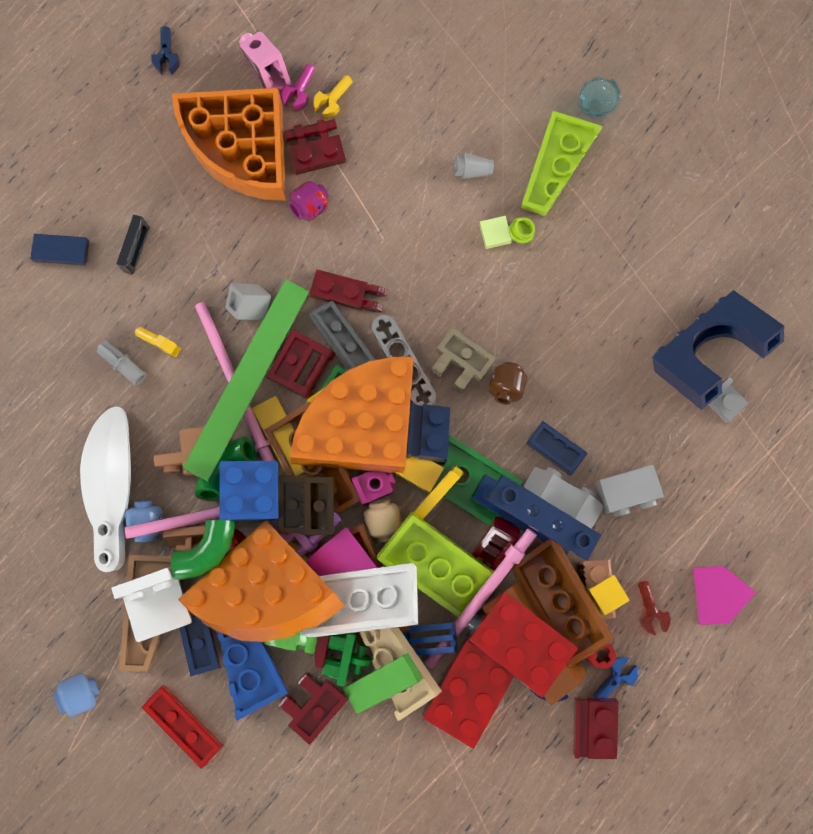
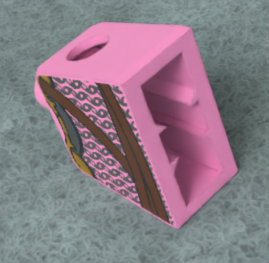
[239,32,292,93]

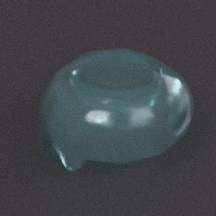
[579,77,621,119]

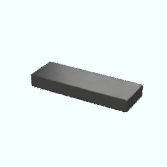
[309,301,375,370]

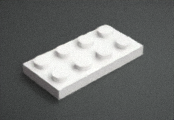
[302,563,418,637]

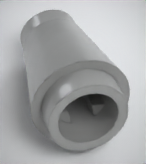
[454,152,494,179]

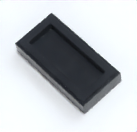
[116,214,150,275]

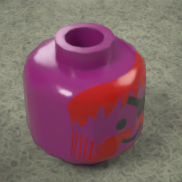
[288,181,329,221]

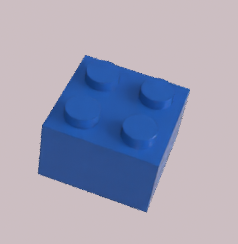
[220,461,279,521]

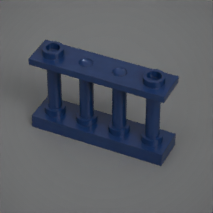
[470,474,601,561]

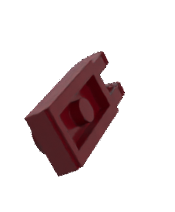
[309,269,388,313]

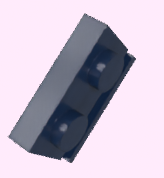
[406,402,450,462]

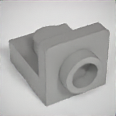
[709,377,749,423]

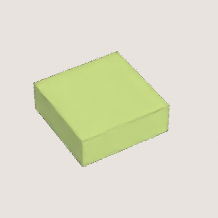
[479,216,512,249]

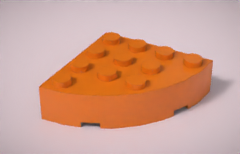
[172,88,286,201]
[290,357,414,473]
[178,520,345,642]

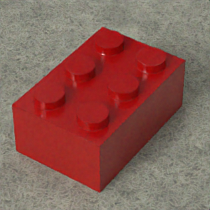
[468,592,578,698]
[422,639,514,749]

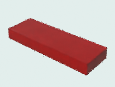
[141,685,224,769]

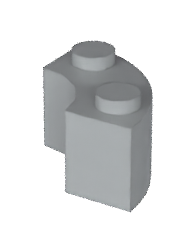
[523,467,604,529]

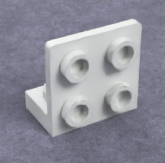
[111,568,192,642]

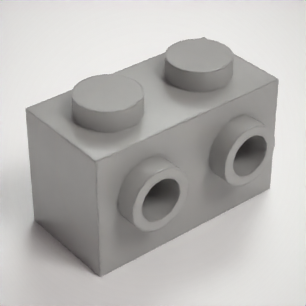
[594,465,664,518]

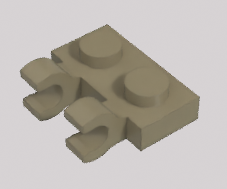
[431,327,496,393]

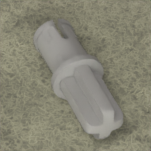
[97,341,147,386]

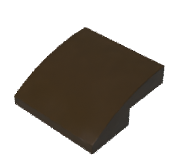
[278,476,334,535]

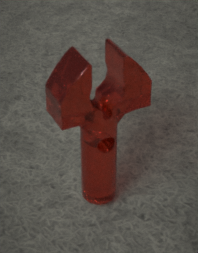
[638,581,671,635]

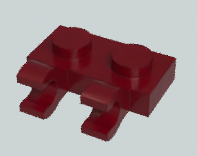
[278,671,348,745]

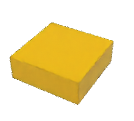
[588,575,630,616]

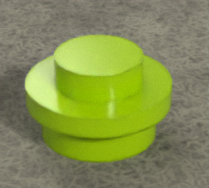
[509,217,535,244]

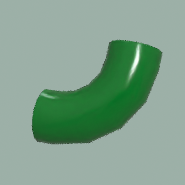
[195,436,256,501]
[171,520,235,580]

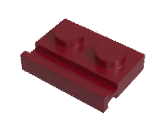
[573,698,618,759]

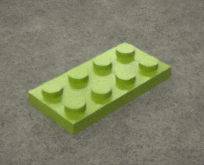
[377,512,502,617]

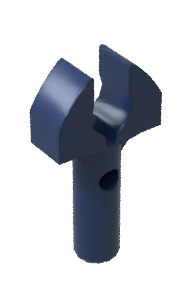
[151,26,179,75]

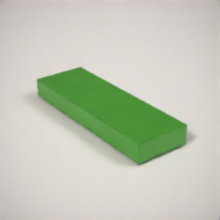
[343,653,423,714]

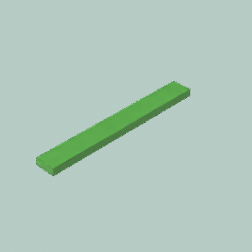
[182,279,310,482]

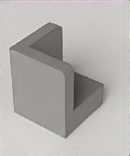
[225,283,271,320]

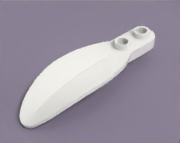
[80,407,131,572]

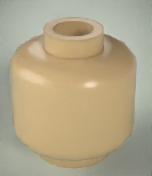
[363,499,402,542]

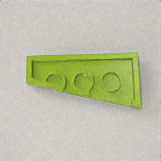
[520,111,603,216]

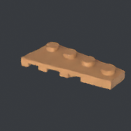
[119,555,172,672]

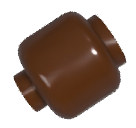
[489,362,527,405]

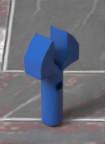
[593,657,638,698]

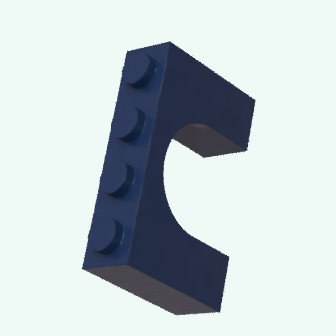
[652,290,784,410]

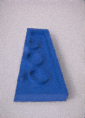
[217,632,289,721]

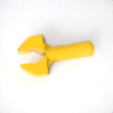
[314,75,353,119]
[135,327,182,358]

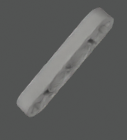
[372,315,436,406]

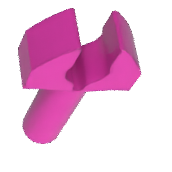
[281,64,315,111]

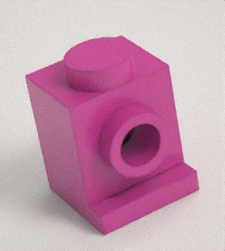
[352,471,397,506]

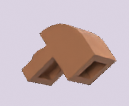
[153,427,204,477]

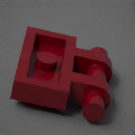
[284,119,346,175]

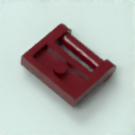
[267,330,336,400]

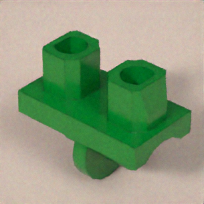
[323,632,373,687]

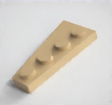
[360,627,442,721]

